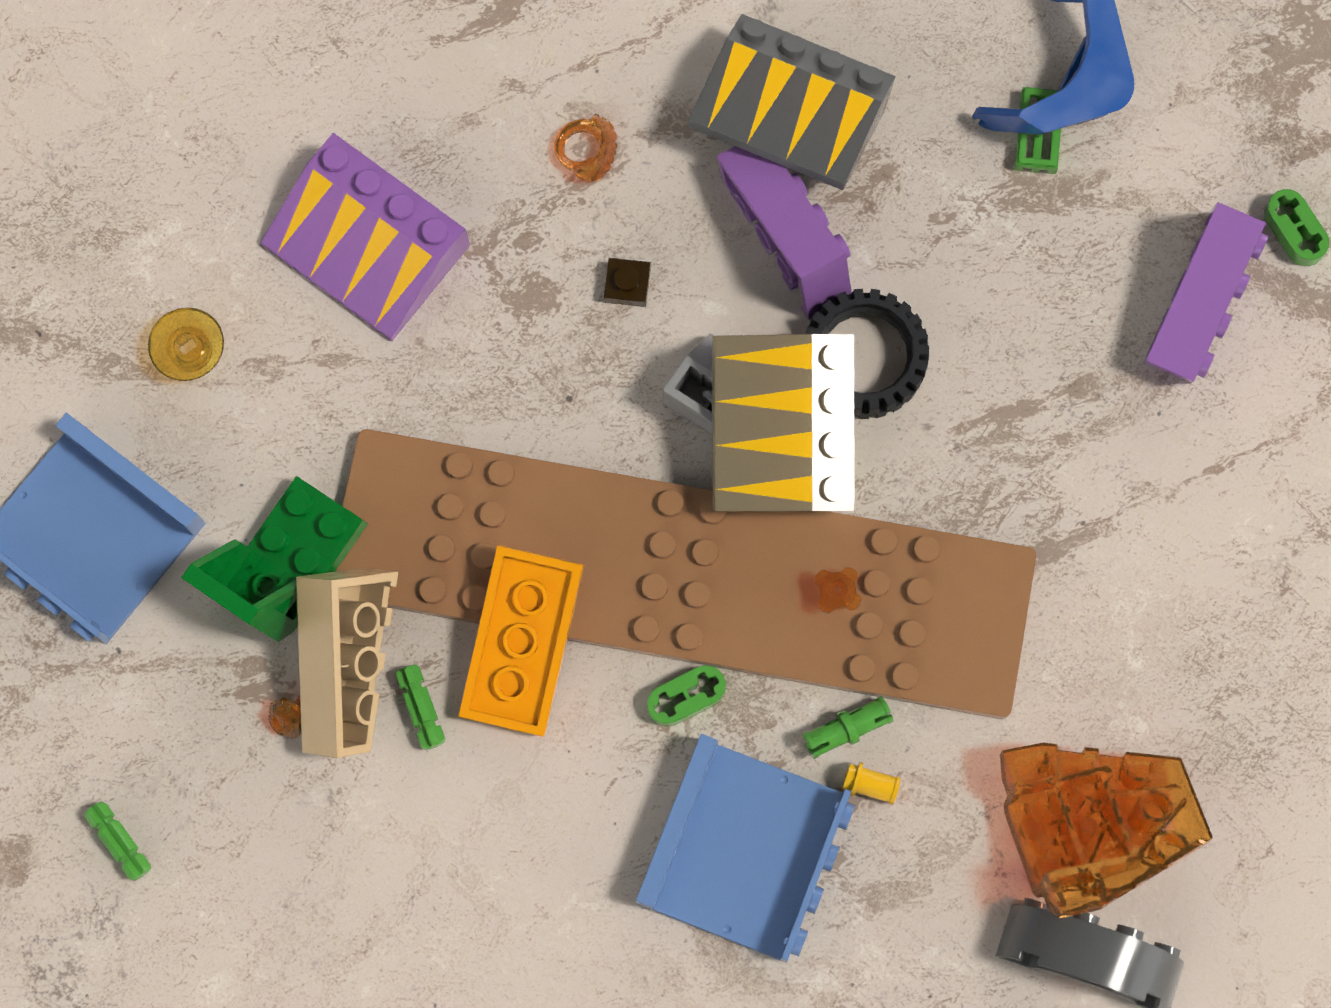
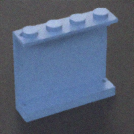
[0,412,206,644]
[636,734,855,963]

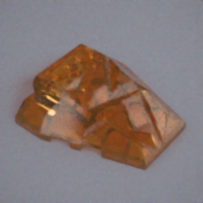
[1000,742,1213,918]

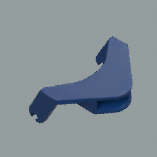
[972,0,1135,135]

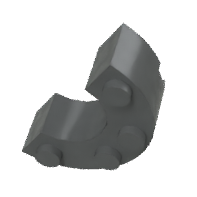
[995,898,1184,1008]

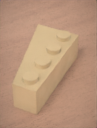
[296,568,399,758]

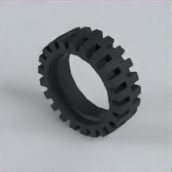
[805,288,929,419]

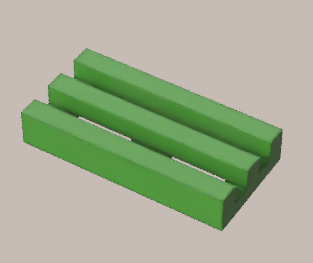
[1014,87,1061,174]

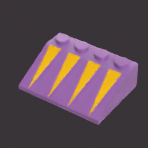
[261,133,470,341]

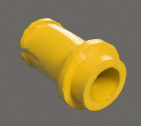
[842,762,901,805]

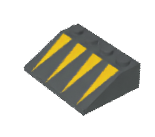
[687,14,896,190]

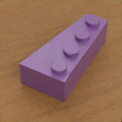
[1143,202,1269,384]

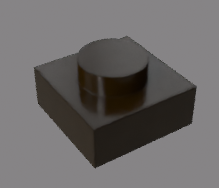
[604,258,651,307]

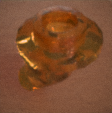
[268,695,301,739]

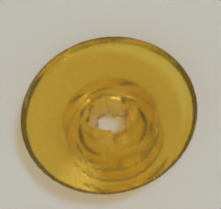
[148,308,224,381]

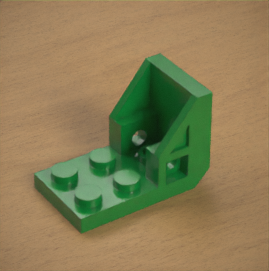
[181,476,368,642]

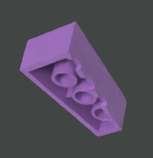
[717,146,852,321]

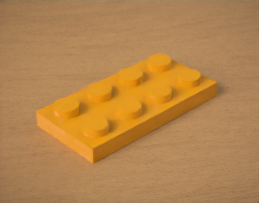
[458,545,584,737]

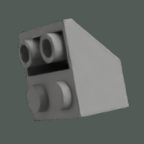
[663,333,714,435]

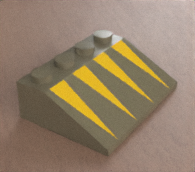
[712,334,854,511]

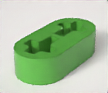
[1264,189,1329,266]
[647,665,726,727]

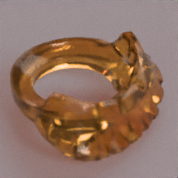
[554,114,617,182]

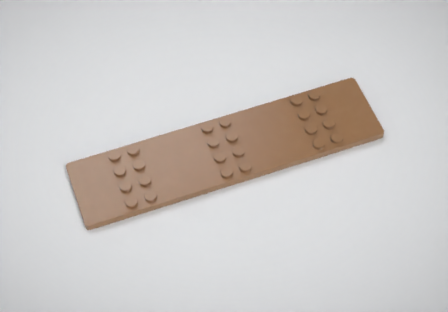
[335,429,1036,719]

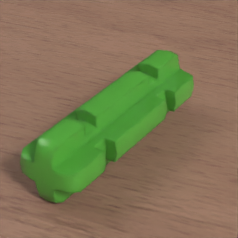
[395,665,445,750]
[84,801,151,881]

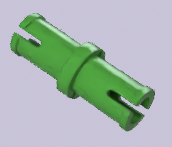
[802,696,893,759]

